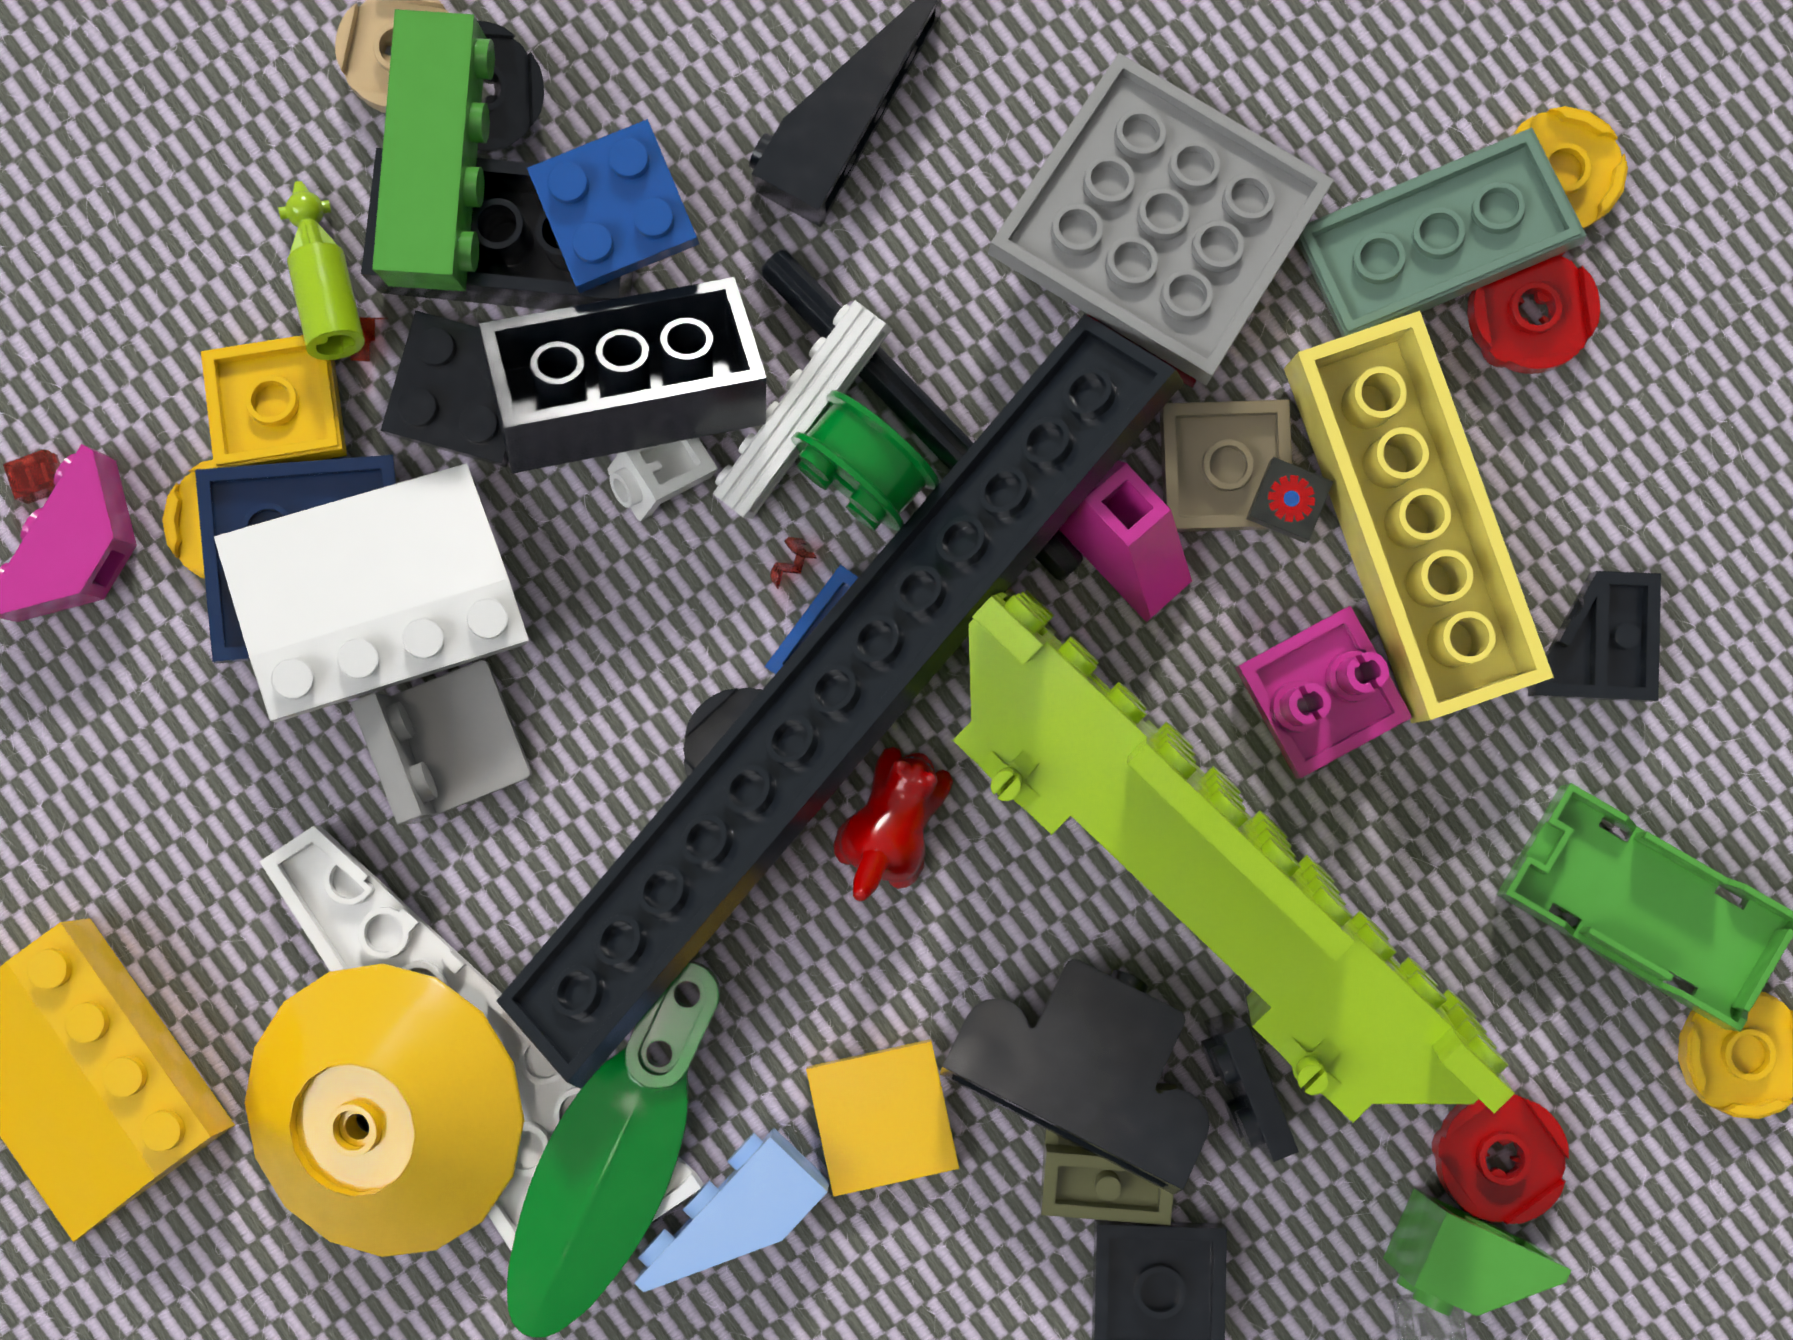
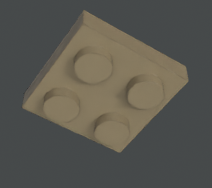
[1160,400,1292,532]

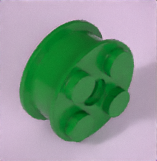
[791,390,939,531]

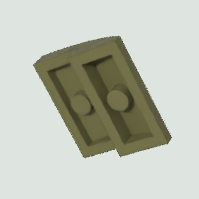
[1040,1083,1178,1226]

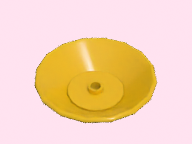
[244,963,525,1257]

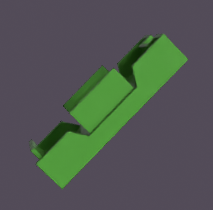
[1496,783,1793,1032]

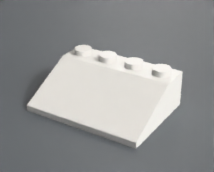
[214,463,529,723]

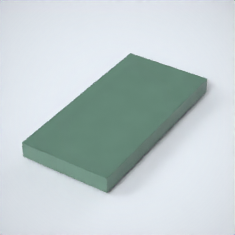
[1297,128,1587,337]

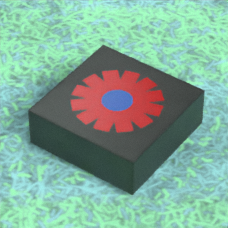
[1246,457,1333,543]

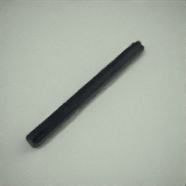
[761,249,1083,581]

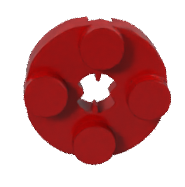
[1467,252,1601,374]
[1431,1094,1569,1224]

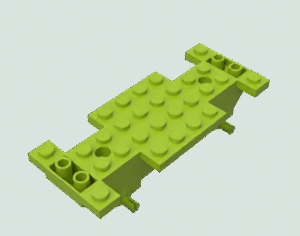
[952,589,1515,1123]

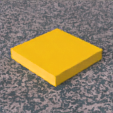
[201,335,347,468]
[806,1039,959,1197]

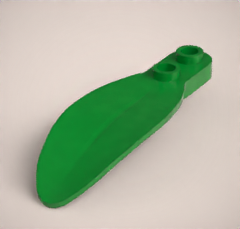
[507,961,721,1338]

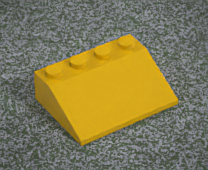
[0,918,235,1242]

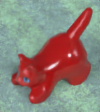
[833,747,954,902]

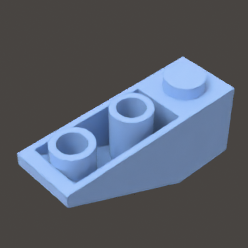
[634,1128,830,1292]

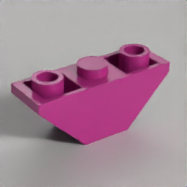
[0,444,137,622]
[1059,461,1192,623]

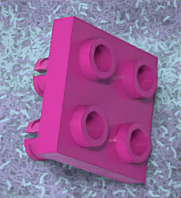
[1235,605,1413,779]

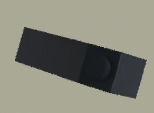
[749,0,941,227]

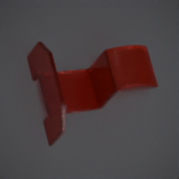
[351,316,388,362]
[770,537,817,589]

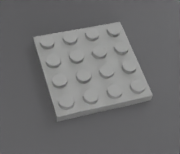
[988,53,1334,386]

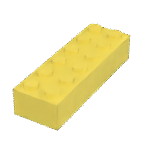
[1284,311,1554,723]

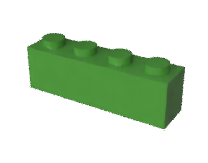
[372,9,495,291]

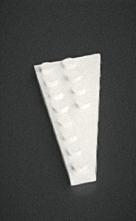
[259,826,703,1251]

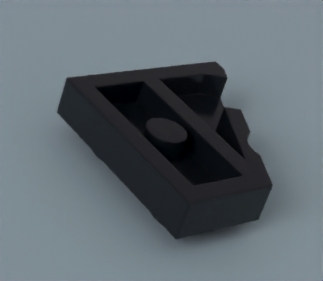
[1528,571,1661,702]

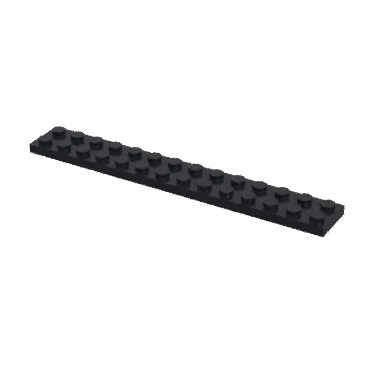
[496,314,1184,1089]

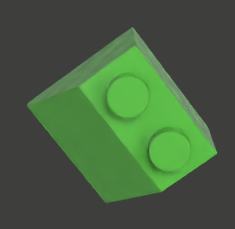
[1383,1188,1571,1316]

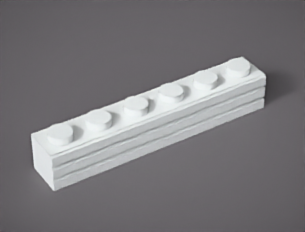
[713,300,892,519]

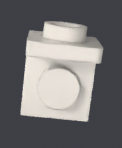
[608,438,718,521]

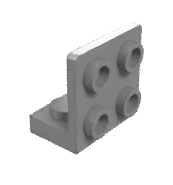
[350,660,532,825]

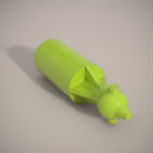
[278,181,365,360]

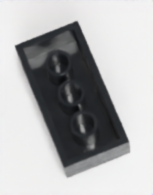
[361,148,633,310]
[479,277,766,474]

